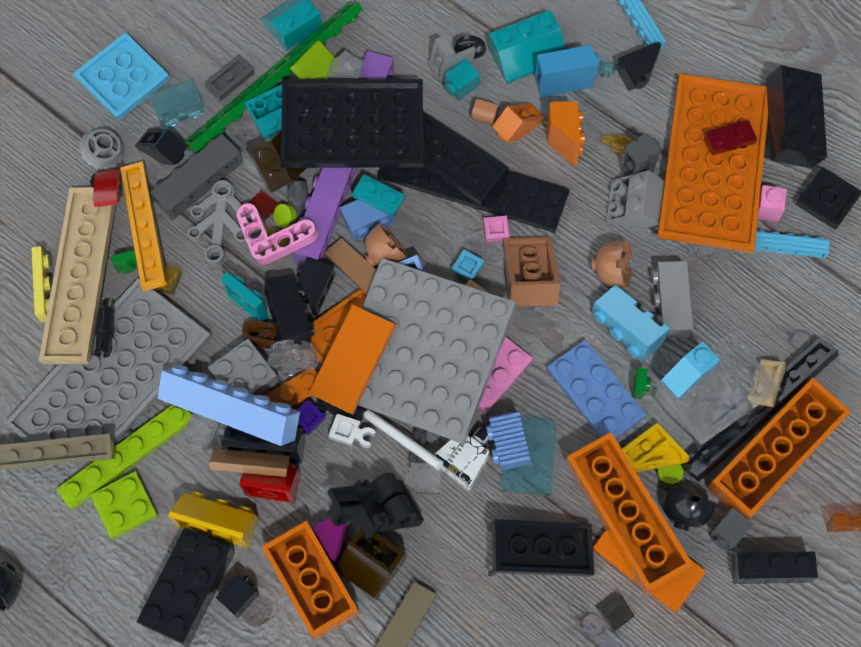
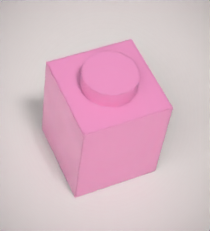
[758,185,787,222]

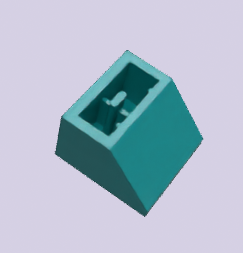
[244,84,282,139]

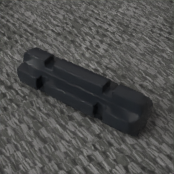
[316,399,365,421]

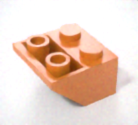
[547,101,585,165]

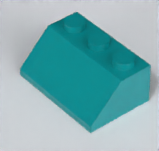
[488,10,566,84]

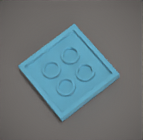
[73,32,170,121]

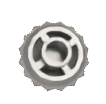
[79,128,125,170]

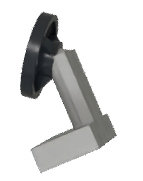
[428,36,486,83]

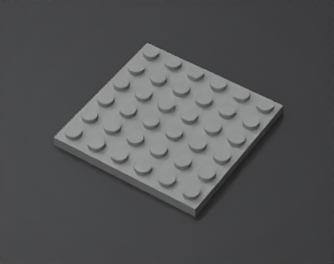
[358,258,518,445]

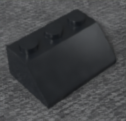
[221,425,306,464]

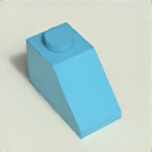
[661,341,720,399]

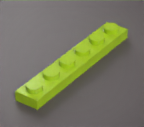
[56,405,195,511]

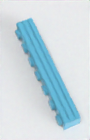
[618,0,666,50]
[754,230,829,258]

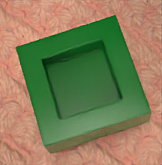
[111,250,138,273]
[632,367,651,399]

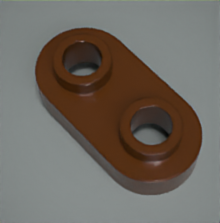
[242,320,281,351]

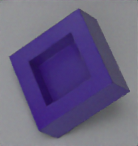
[297,400,326,436]

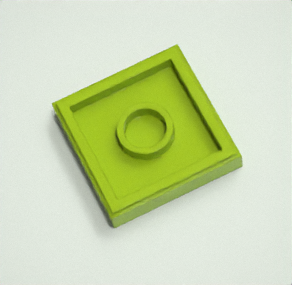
[290,40,335,79]

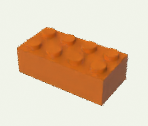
[261,520,360,641]

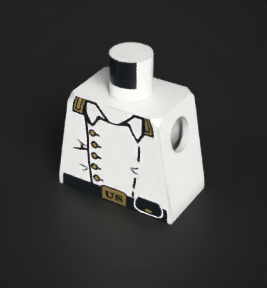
[434,427,490,492]

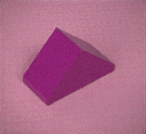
[312,517,348,565]

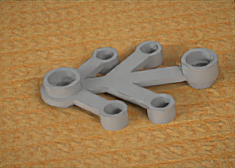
[187,180,251,266]

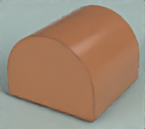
[471,99,498,126]

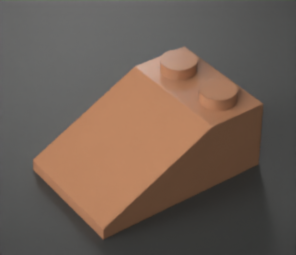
[503,237,560,307]

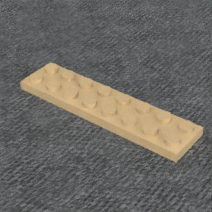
[39,187,115,364]

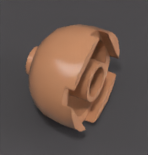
[365,223,410,268]
[592,240,632,288]

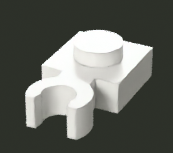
[328,414,376,448]

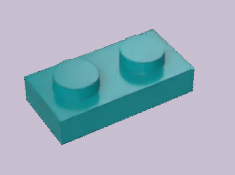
[352,174,406,218]

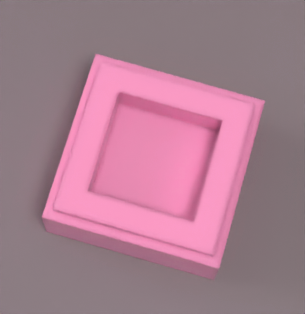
[483,215,510,242]

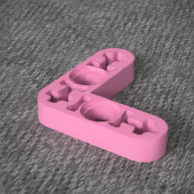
[237,203,319,265]

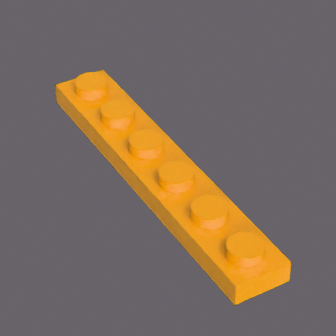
[120,161,167,291]

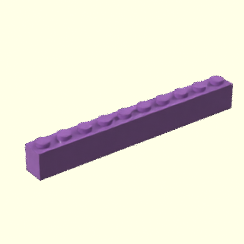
[291,51,394,264]

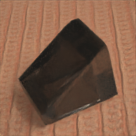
[595,591,635,632]

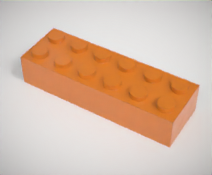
[707,378,852,520]
[566,432,693,596]

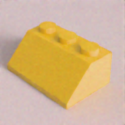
[168,492,259,549]

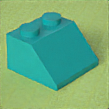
[260,0,322,51]

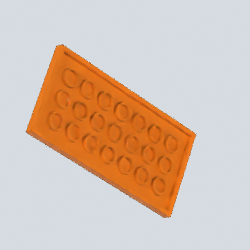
[657,74,768,253]

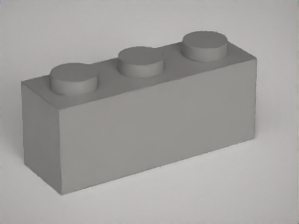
[651,261,693,338]

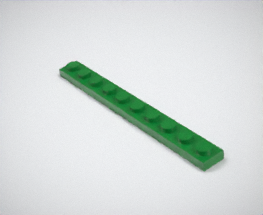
[183,2,363,152]

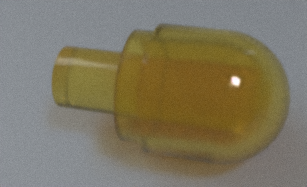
[601,134,633,155]

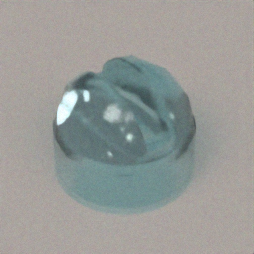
[598,61,617,78]

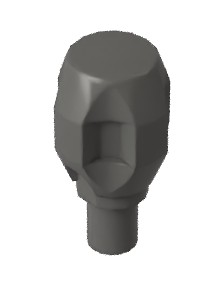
[287,180,308,223]

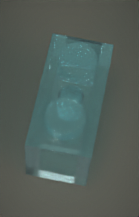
[149,79,205,129]

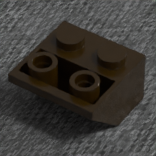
[335,528,407,600]

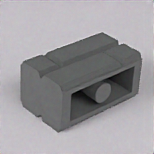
[620,133,661,176]

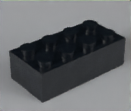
[766,65,827,169]
[136,527,235,647]

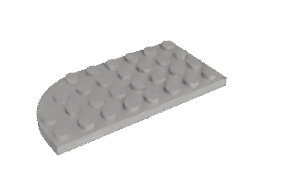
[4,278,211,442]

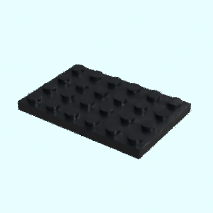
[281,79,424,168]

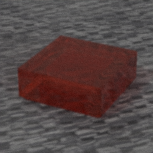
[248,190,278,222]

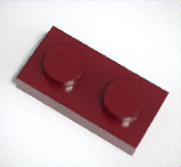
[703,120,757,156]

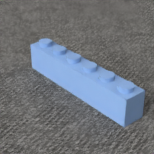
[158,365,300,446]

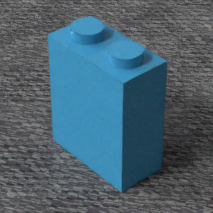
[535,45,600,98]

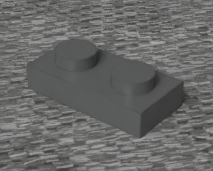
[204,55,255,101]

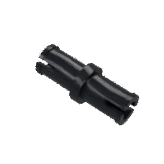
[94,307,115,358]

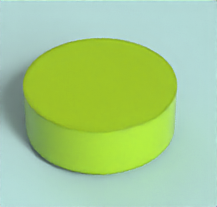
[273,204,297,228]
[657,464,683,486]

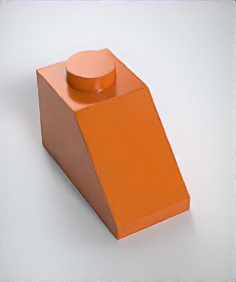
[492,103,546,142]

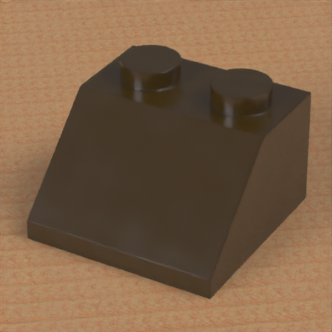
[245,129,307,193]

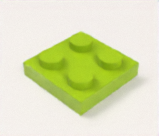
[90,471,158,540]

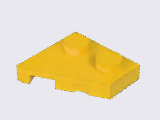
[622,423,689,473]

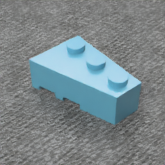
[592,285,670,362]

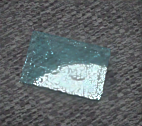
[501,418,556,496]

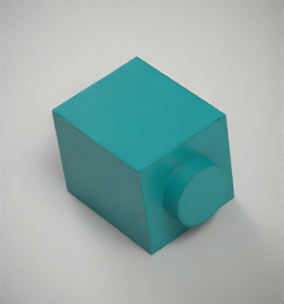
[444,59,480,100]

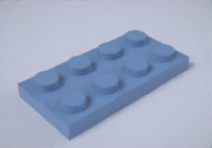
[546,340,647,439]

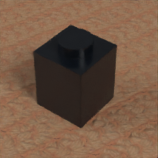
[215,574,259,618]

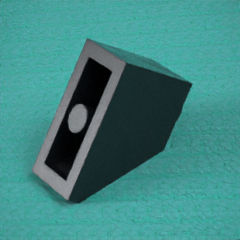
[616,41,661,91]
[135,129,188,165]
[297,257,336,317]

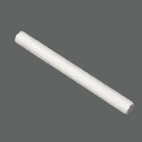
[364,409,443,470]

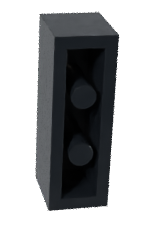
[264,274,315,351]
[731,551,818,584]

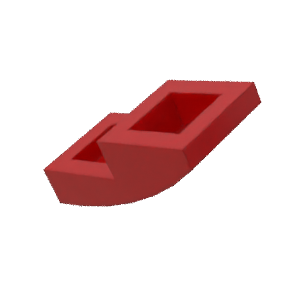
[93,169,121,207]

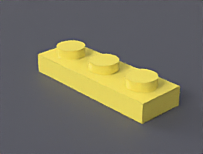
[32,246,52,323]

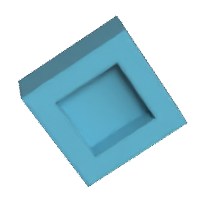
[451,250,484,281]

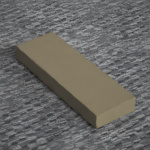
[376,582,436,647]

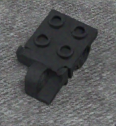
[327,472,424,538]

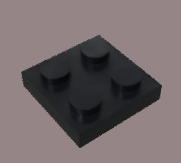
[795,167,861,230]

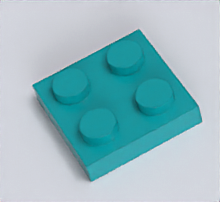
[220,272,268,322]

